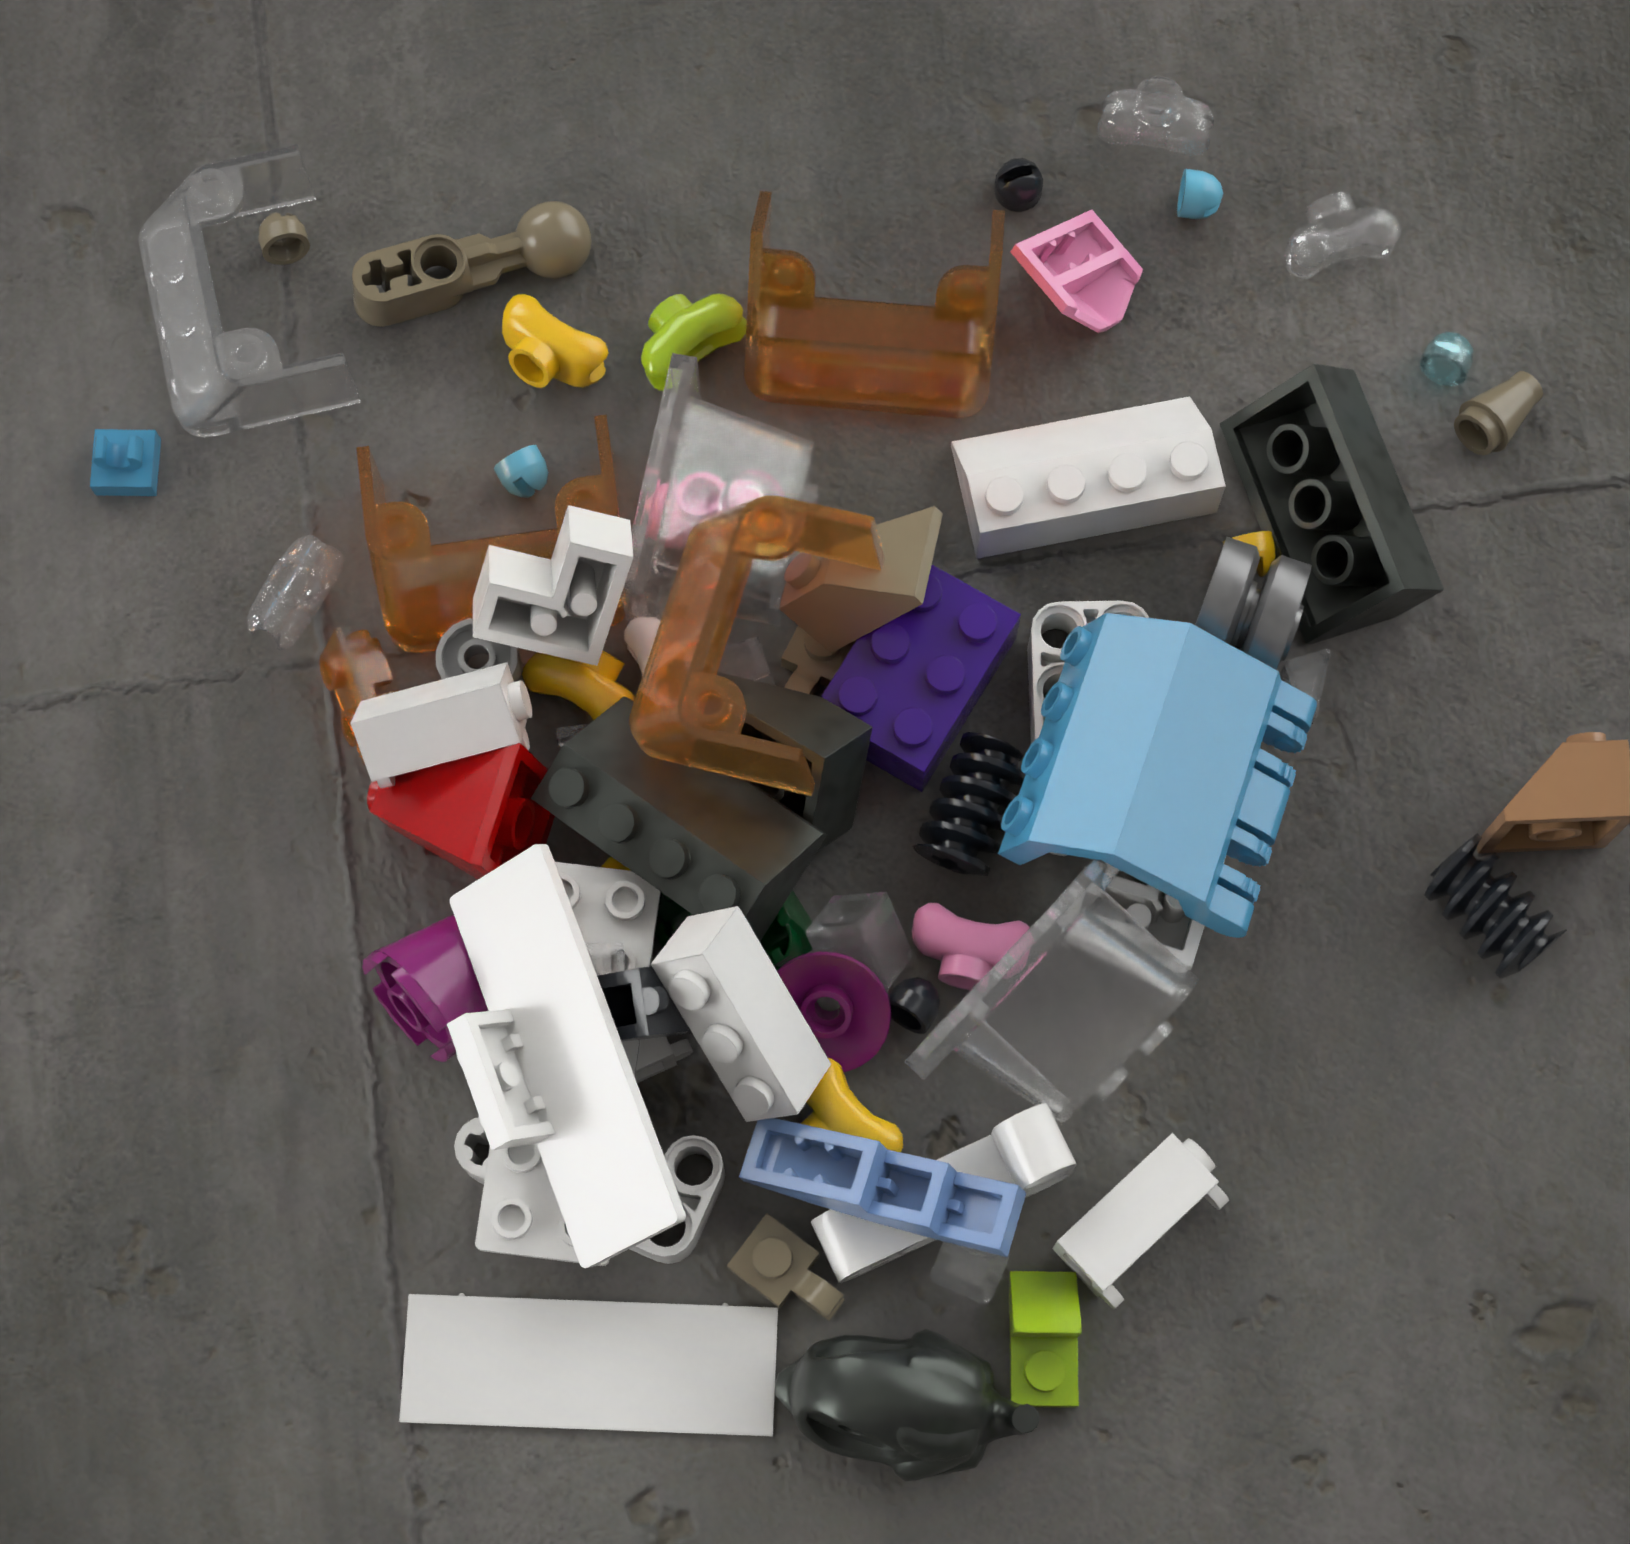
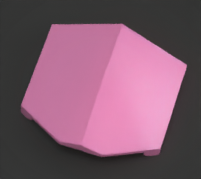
[1010,210,1143,333]

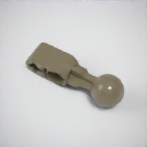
[352,201,592,327]

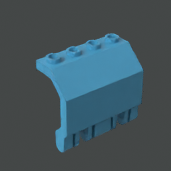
[998,613,1317,938]

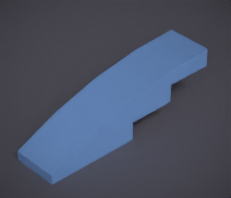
[739,1118,1026,1257]

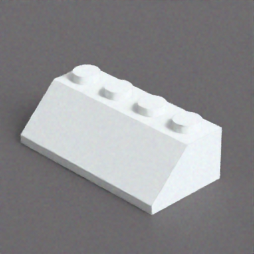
[951,396,1226,559]

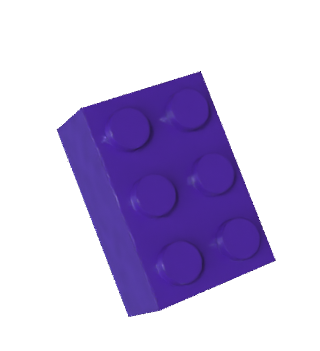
[821,565,1021,792]

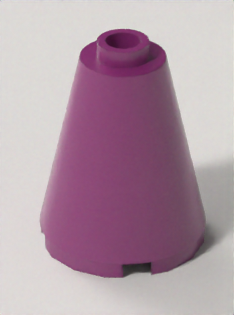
[362,914,489,1062]

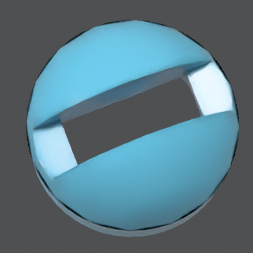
[1177,169,1223,219]
[494,445,549,498]

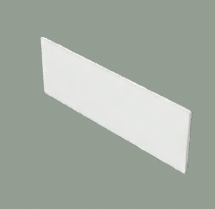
[399,1293,778,1437]

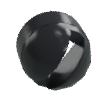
[994,158,1043,212]
[888,977,940,1034]

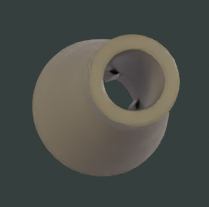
[1454,371,1543,455]

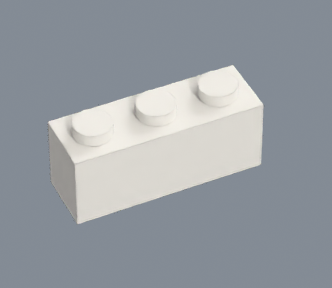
[651,906,831,1122]

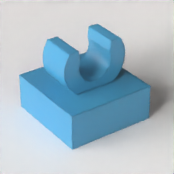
[90,429,161,496]

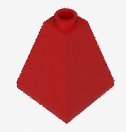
[367,743,555,879]

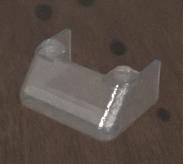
[139,144,361,437]

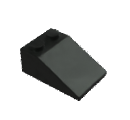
[666,663,872,853]

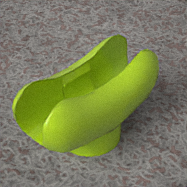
[641,294,748,391]

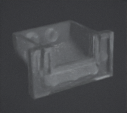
[621,353,819,626]
[904,859,1199,1124]

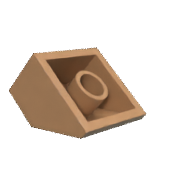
[1477,732,1630,853]

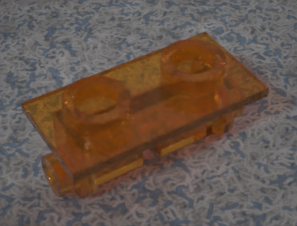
[319,627,398,766]

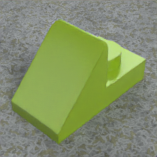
[1009,1271,1082,1408]

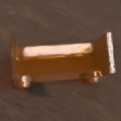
[744,191,1005,418]
[356,414,633,653]
[629,495,885,796]

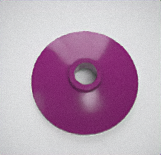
[777,952,891,1072]

